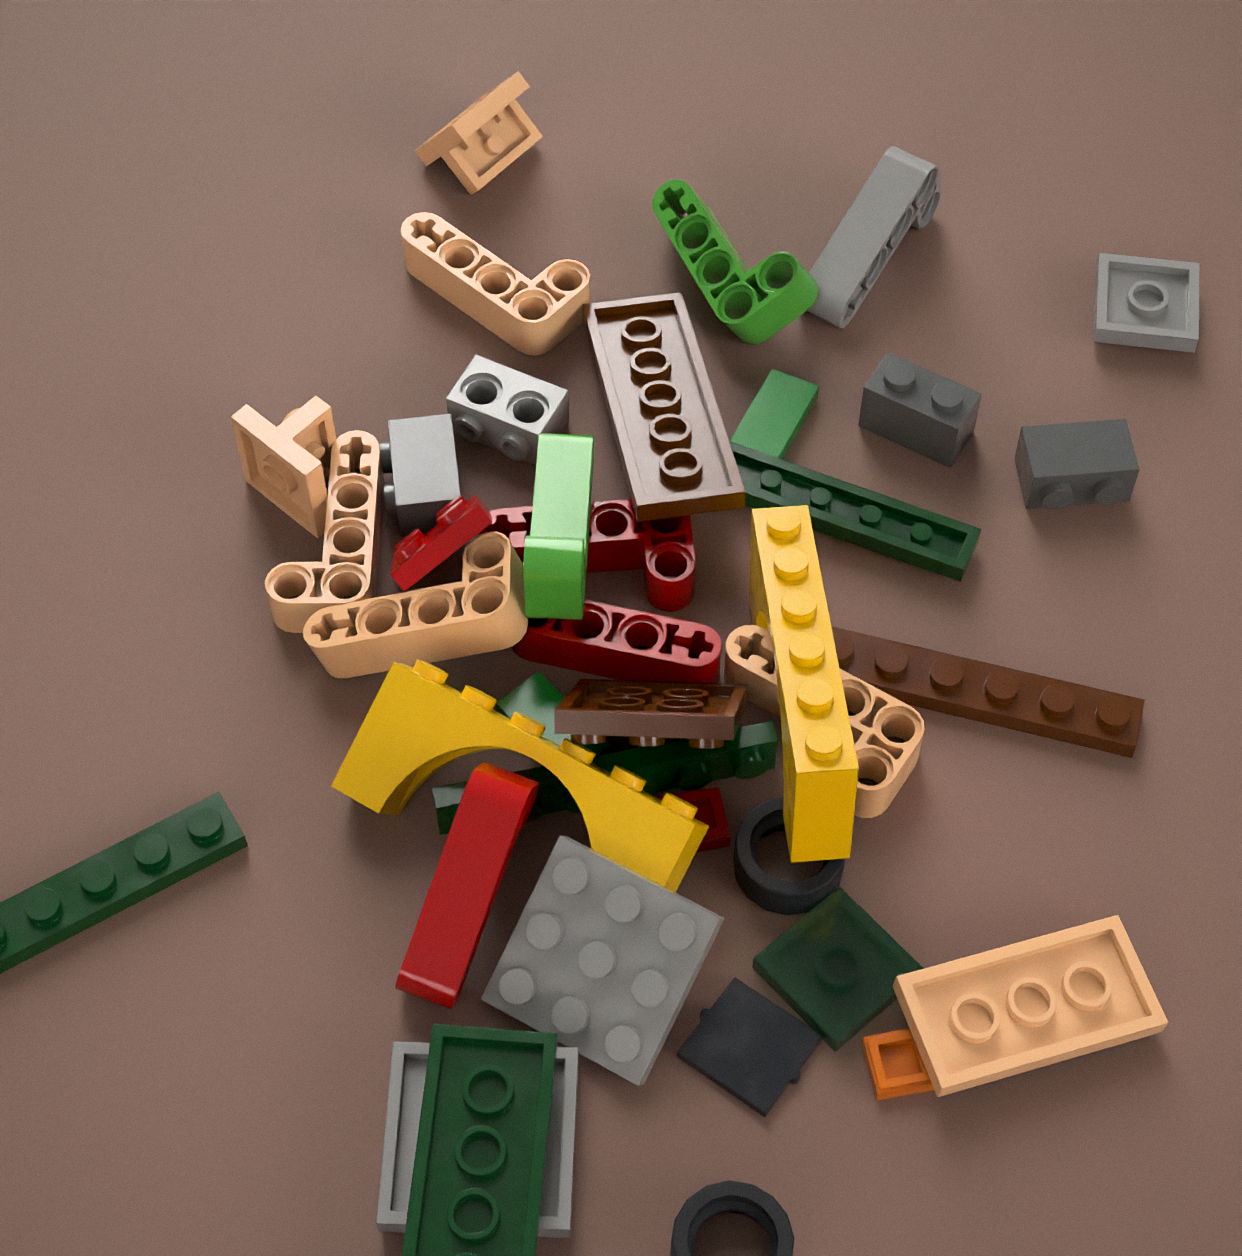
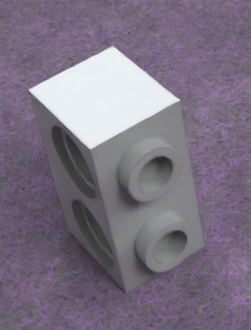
[446,355,569,465]

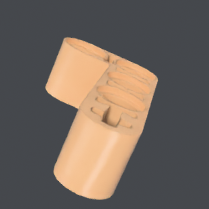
[401,212,590,356]
[265,430,384,633]
[303,531,528,678]
[724,625,925,818]

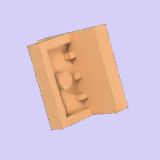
[415,71,543,195]
[231,396,337,539]

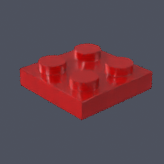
[390,494,492,592]

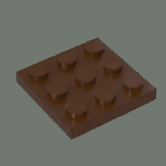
[554,679,748,749]

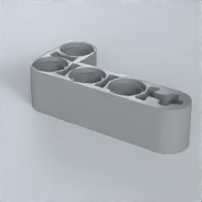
[807,146,941,328]

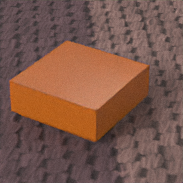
[861,1028,934,1101]

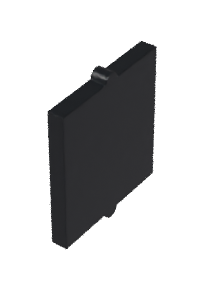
[677,977,823,1117]

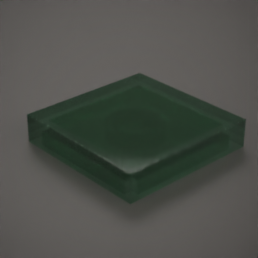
[752,887,924,1052]

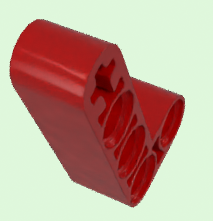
[479,499,696,612]
[512,561,722,683]
[395,762,540,1010]

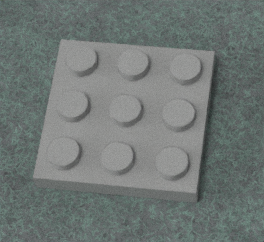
[481,835,725,1086]
[376,1042,579,1238]

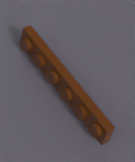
[831,626,1145,758]

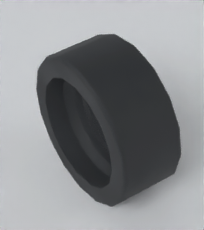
[733,797,845,915]
[670,1180,795,1256]

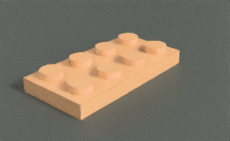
[893,915,1168,1097]

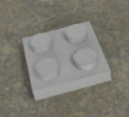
[1093,253,1200,353]

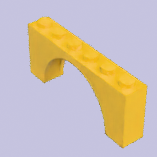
[748,505,859,863]
[331,659,709,893]

